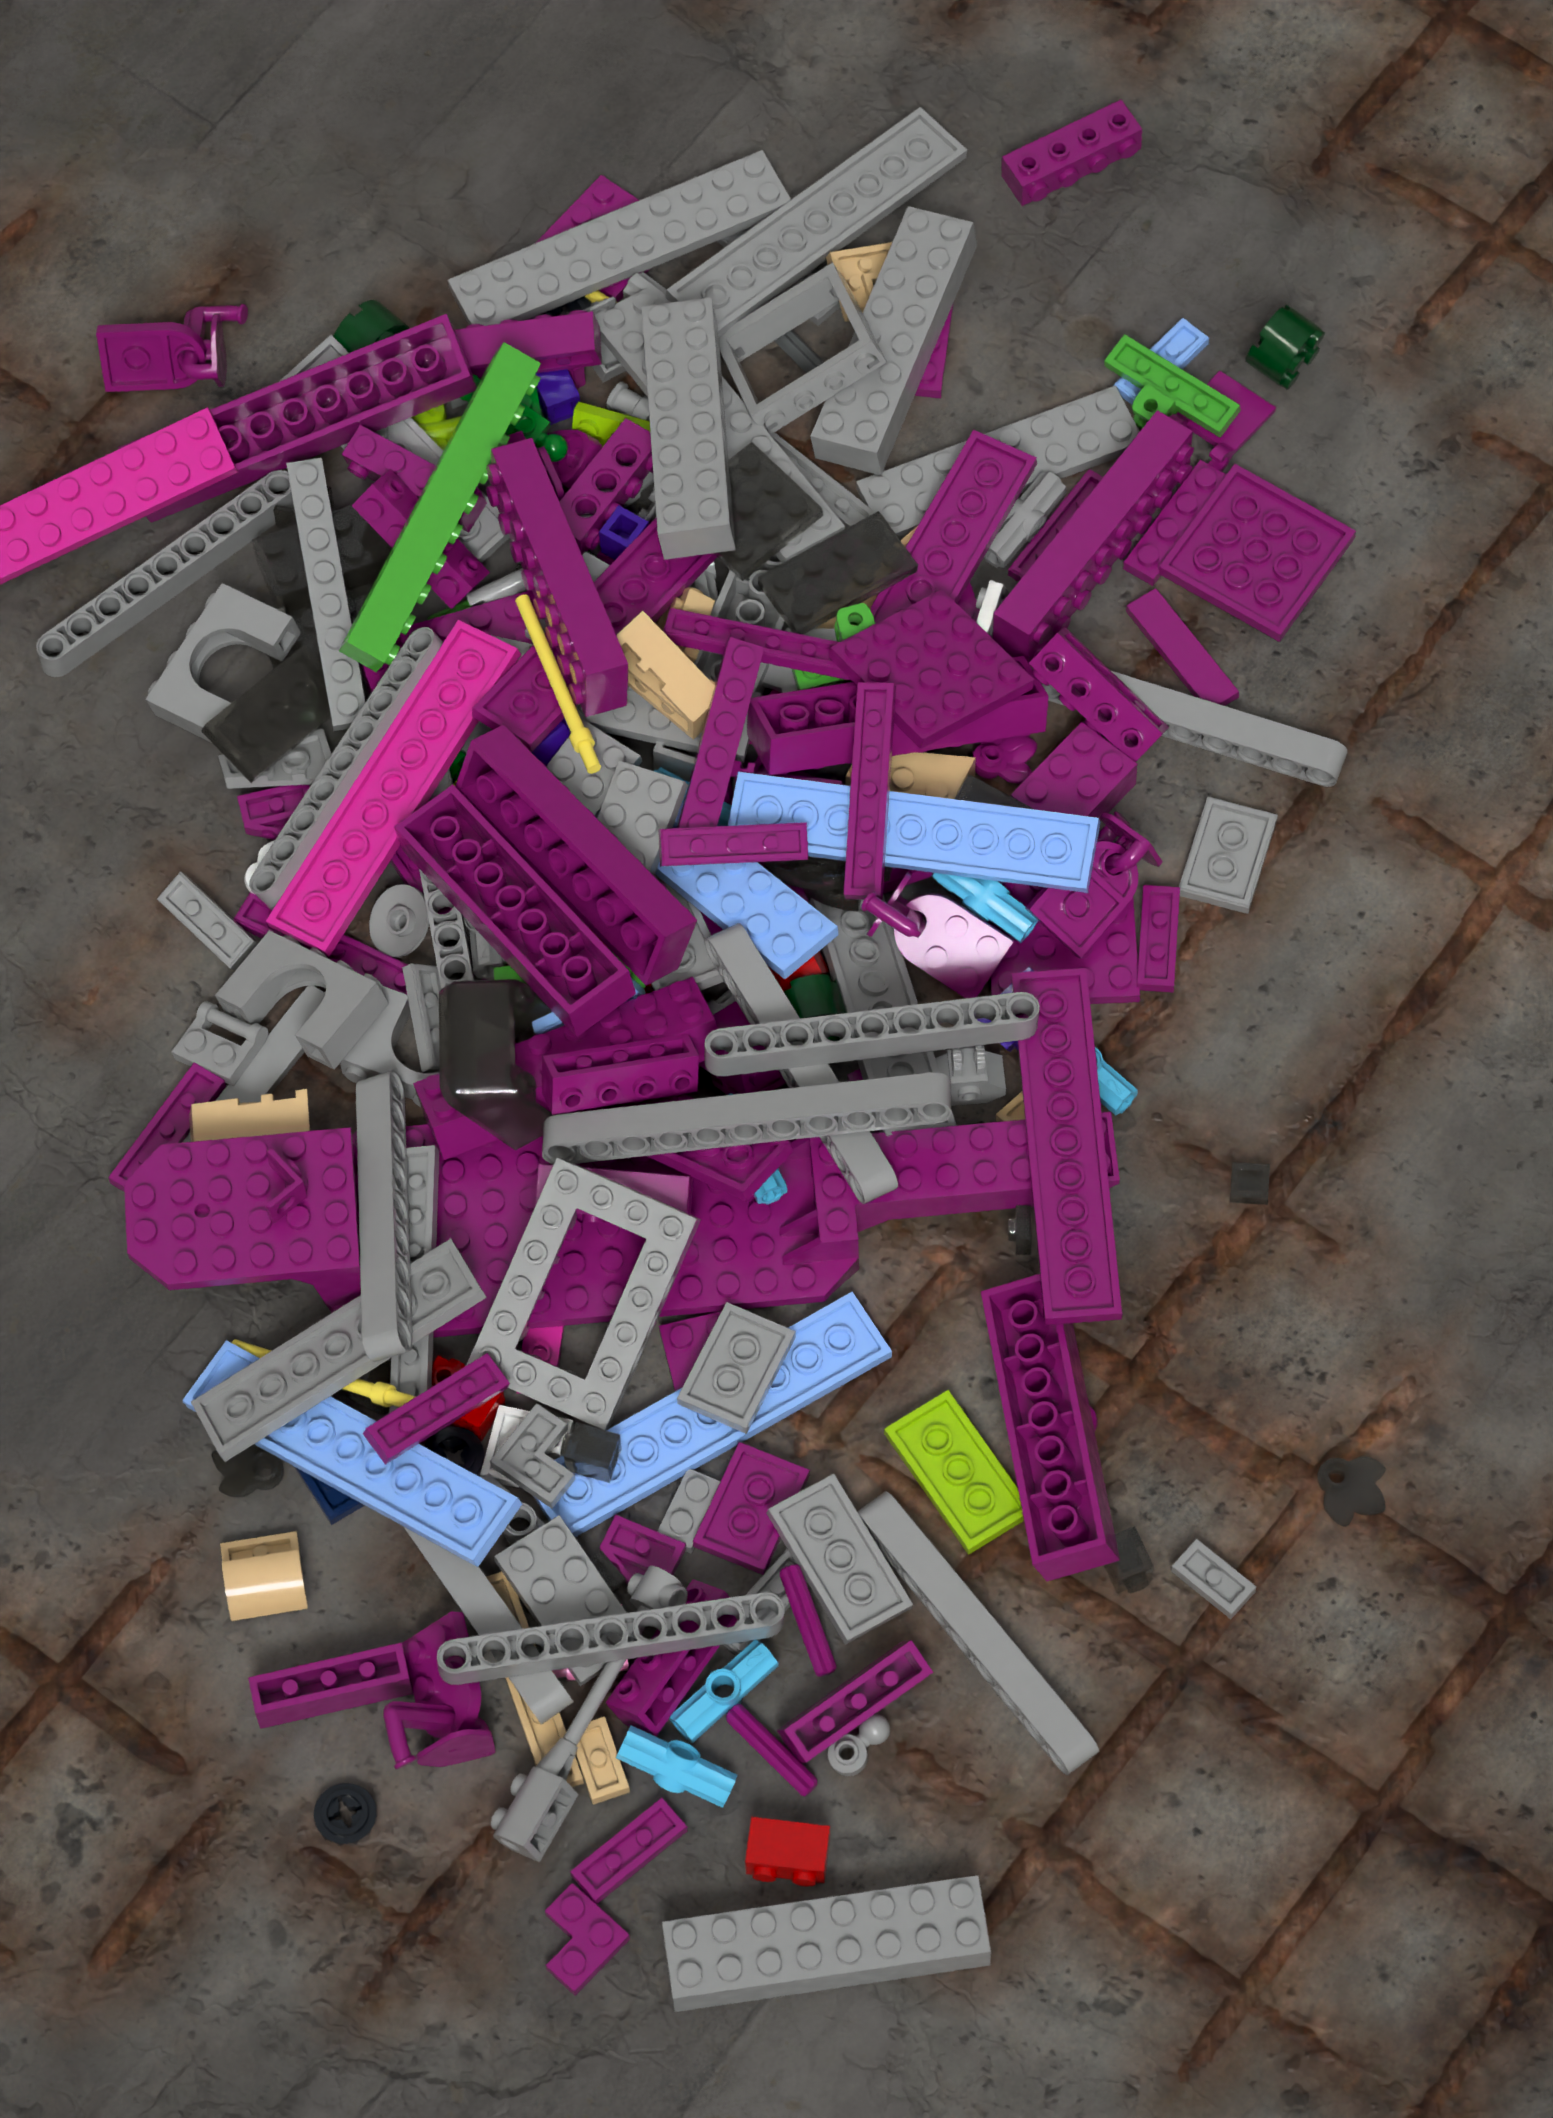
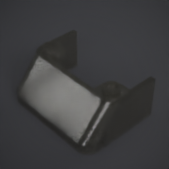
[439,979,554,1150]

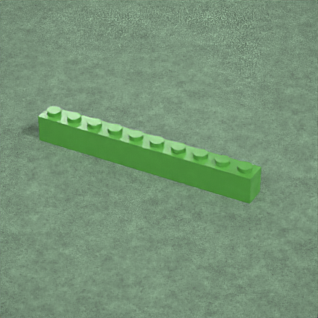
[339,342,541,672]

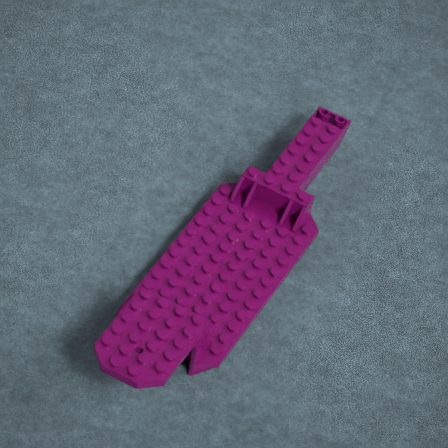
[124,1112,1120,1338]

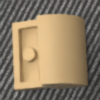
[220,1531,308,1621]

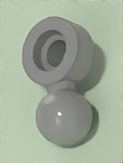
[828,1714,890,1776]

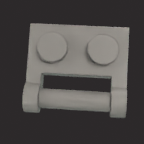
[171,1001,268,1086]

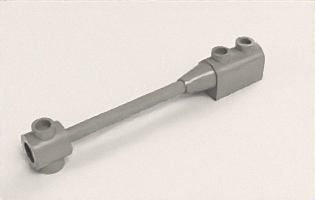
[491,1566,687,1862]

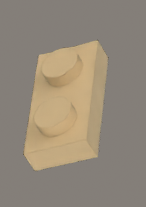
[575,1717,630,1805]

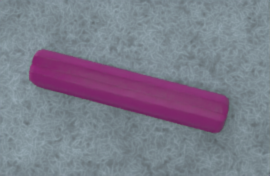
[779,1564,837,1677]
[726,1704,817,1796]

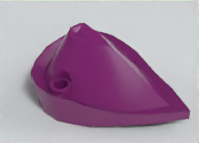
[548,430,602,489]

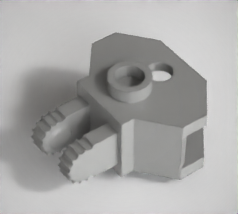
[935,1045,1006,1106]

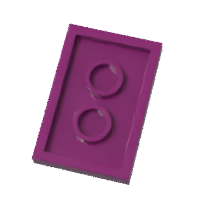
[693,1442,810,1575]

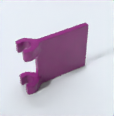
[1170,371,1276,471]

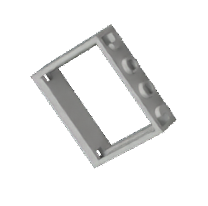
[719,262,887,435]

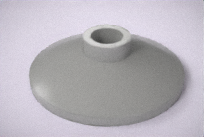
[369,884,429,957]

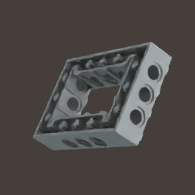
[466,1158,701,1431]

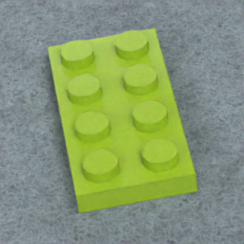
[884,1390,1024,1555]

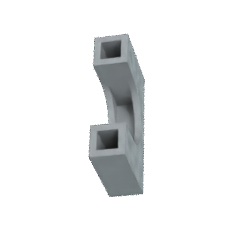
[145,583,301,749]
[215,930,389,1070]
[340,986,513,1107]

